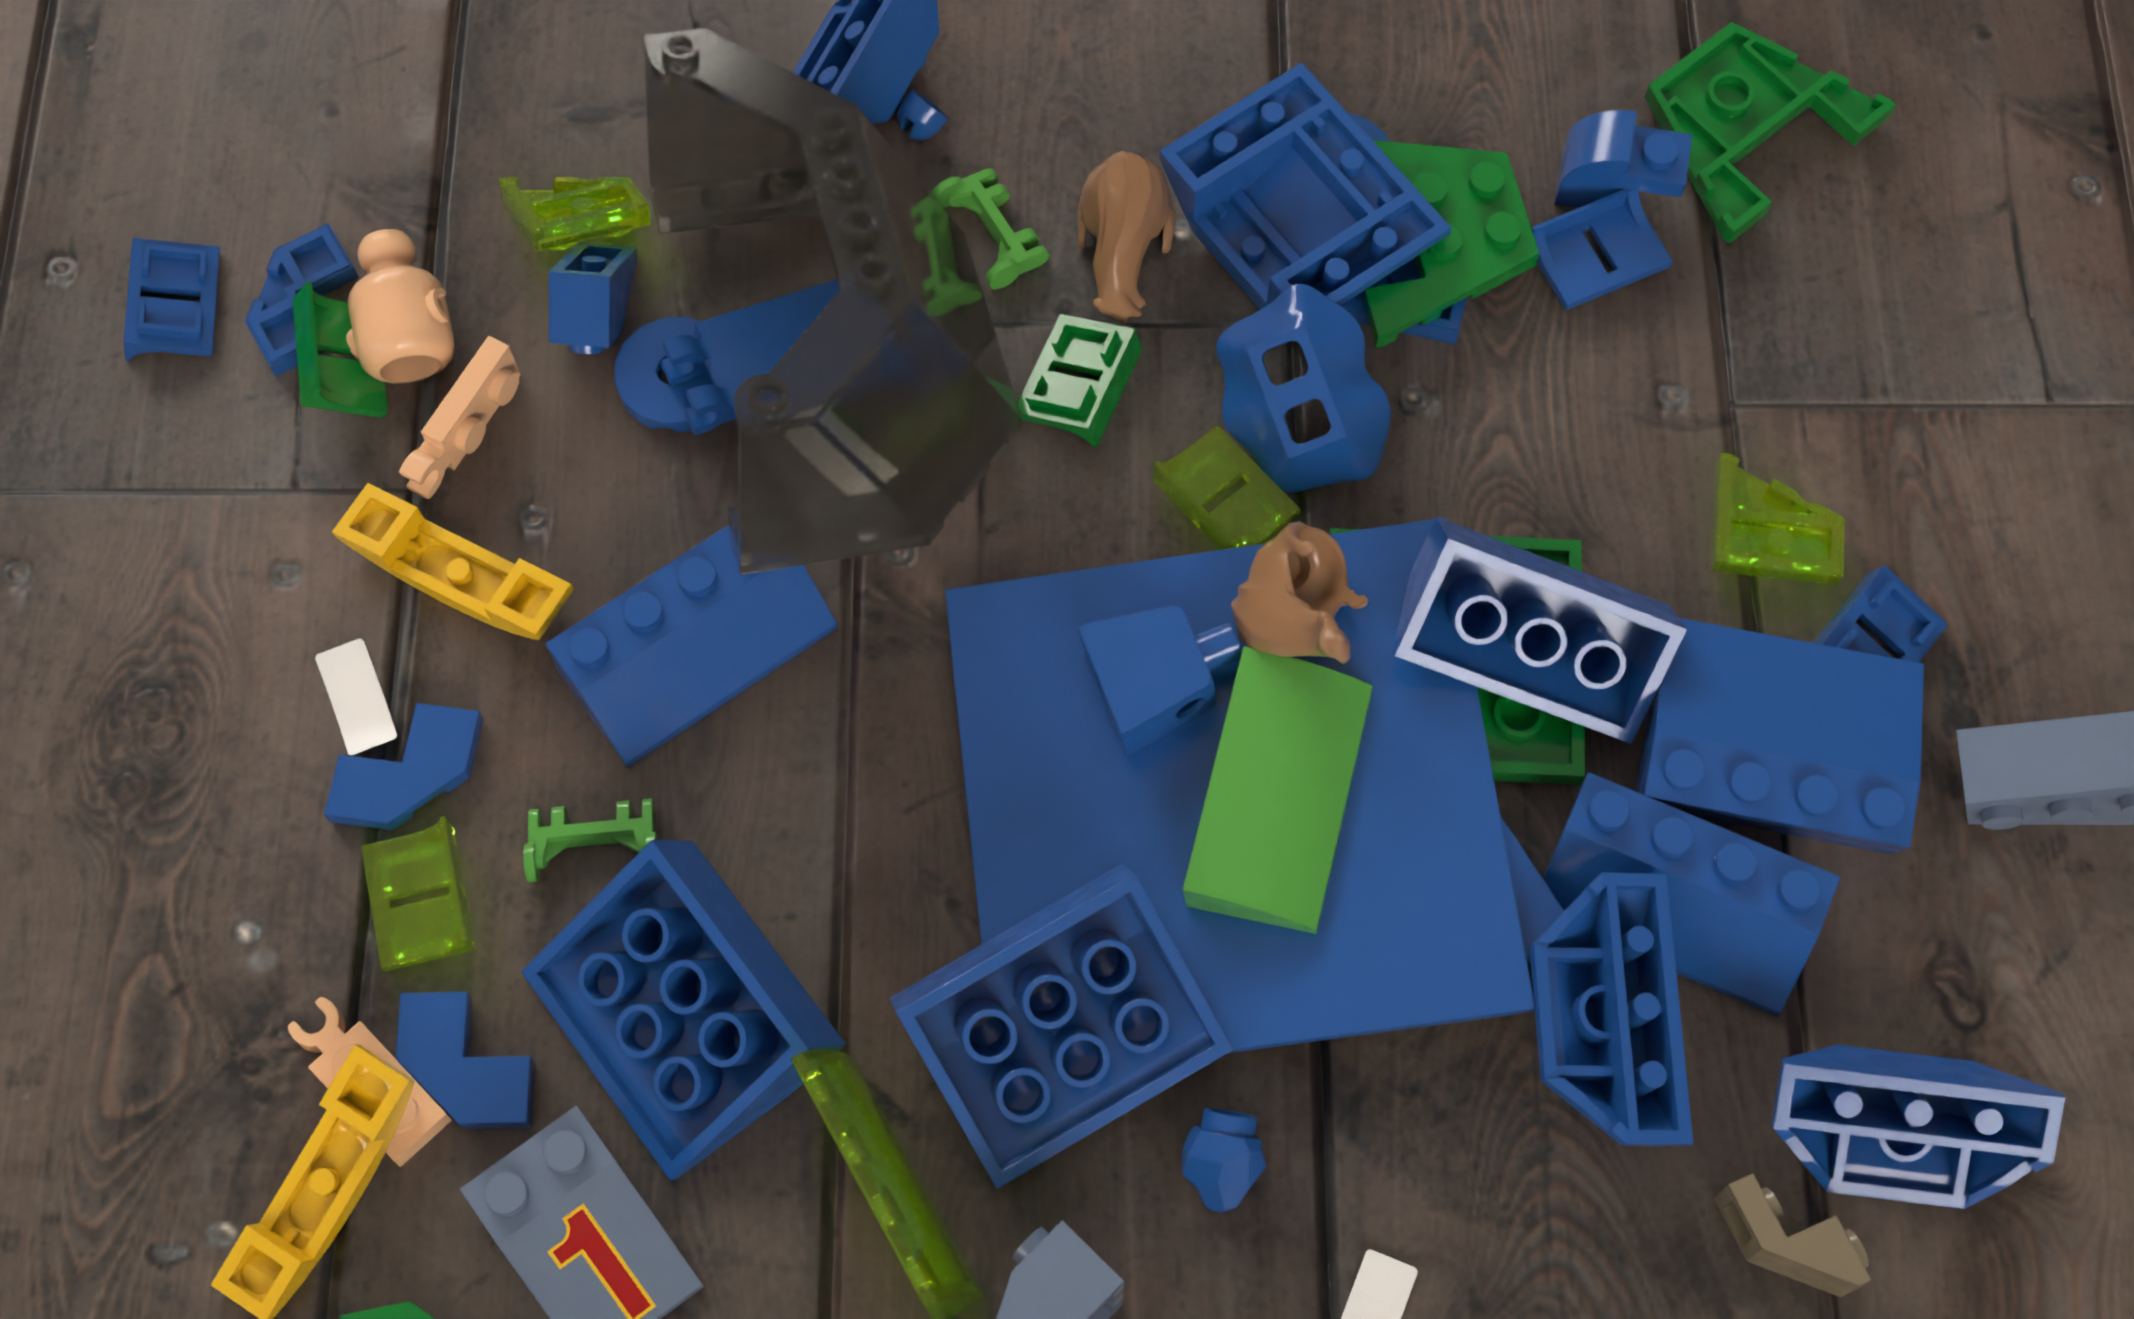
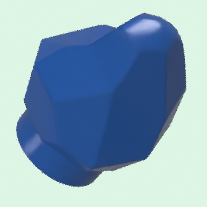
[1182,1108,1266,1213]

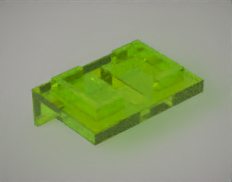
[1152,425,1300,550]
[361,816,476,972]

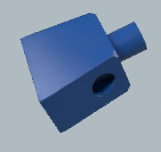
[1078,605,1242,756]

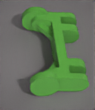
[931,168,1050,290]
[523,798,659,883]

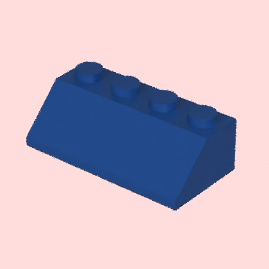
[545,504,838,768]
[1393,516,1687,744]
[1543,772,1840,1017]

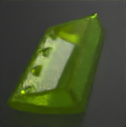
[791,1050,985,1319]

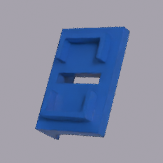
[1532,189,1673,311]
[123,238,220,361]
[1813,565,1948,663]

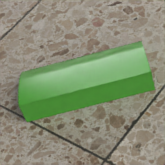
[1183,646,1373,934]

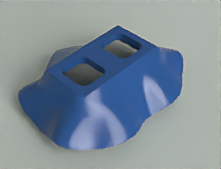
[1216,284,1391,493]

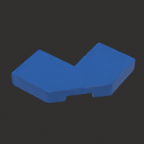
[245,223,359,377]
[324,703,484,830]
[396,992,535,1129]

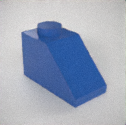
[549,242,637,354]

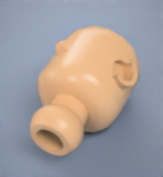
[346,229,455,384]

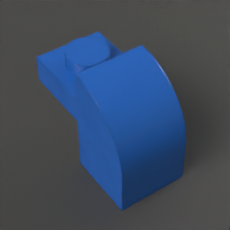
[1554,110,1692,208]

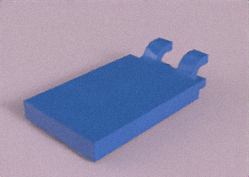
[661,271,912,435]

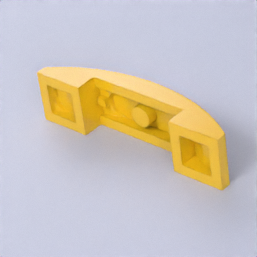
[332,483,574,640]
[211,1045,415,1319]

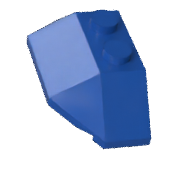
[780,0,939,129]
[1530,872,1693,1146]
[1771,1045,2066,1209]

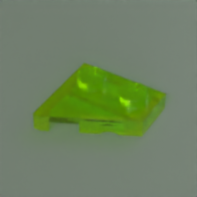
[499,177,651,252]
[1711,453,1845,585]

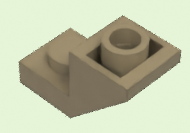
[1714,1174,1871,1297]

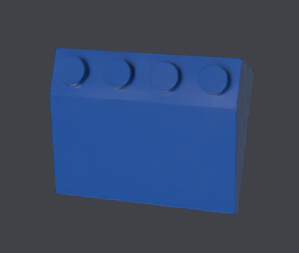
[1635,618,1924,855]
[521,840,846,1181]
[889,864,1234,1189]

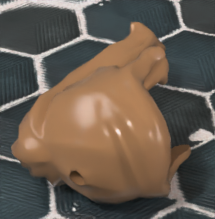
[1077,150,1176,324]
[1231,521,1368,664]

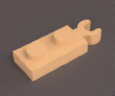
[399,336,521,499]
[288,997,452,1167]

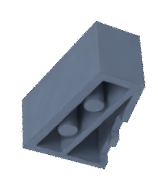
[1956,711,2134,830]

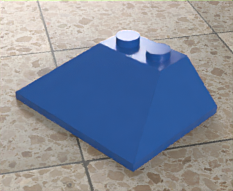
[1159,62,1452,309]

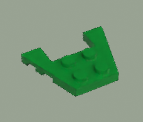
[1644,22,1896,244]
[1362,140,1539,348]

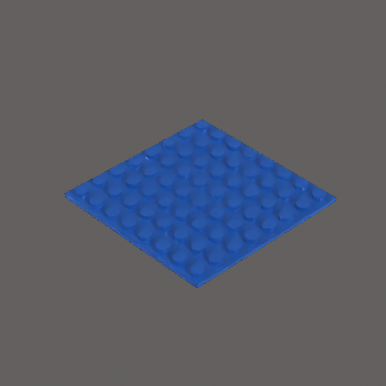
[945,518,1535,1053]

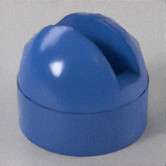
[897,89,949,141]

